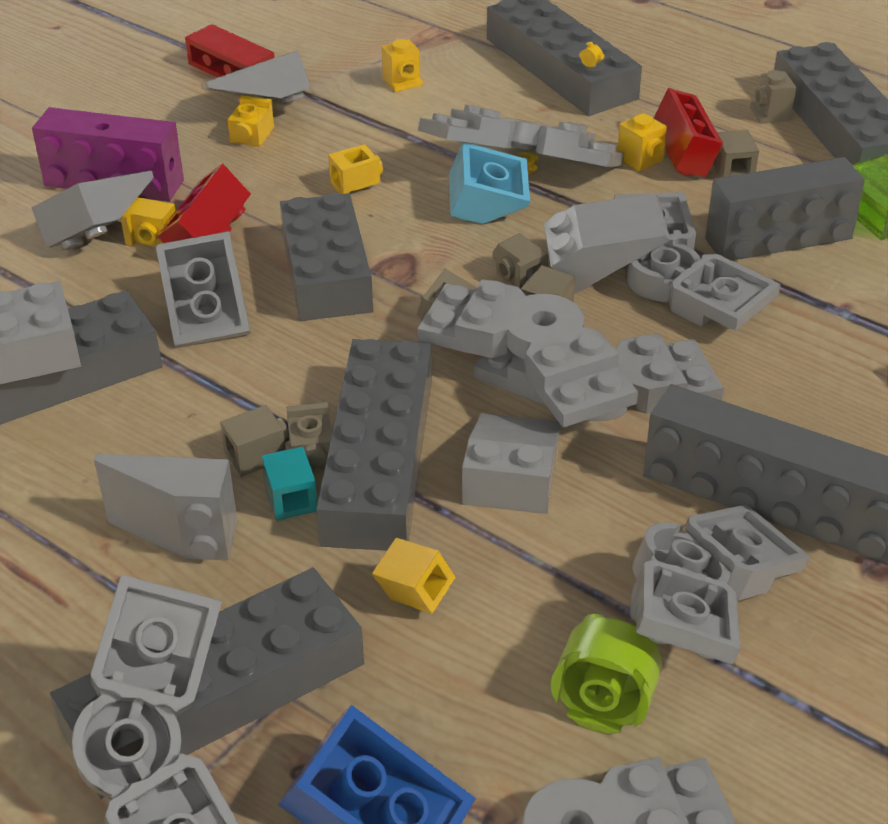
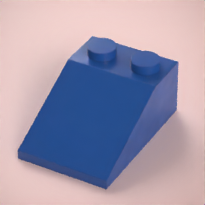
[278,704,476,824]

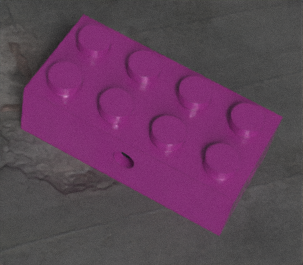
[32,107,184,202]

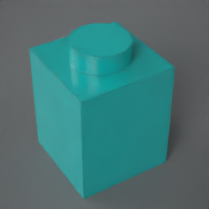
[261,447,318,521]

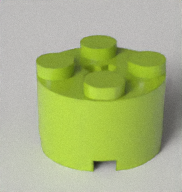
[551,614,662,734]

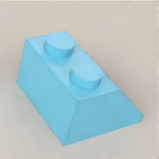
[449,142,530,224]

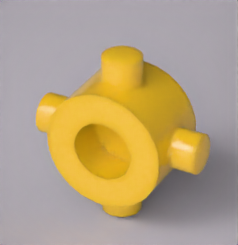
[579,42,604,67]
[515,152,539,174]

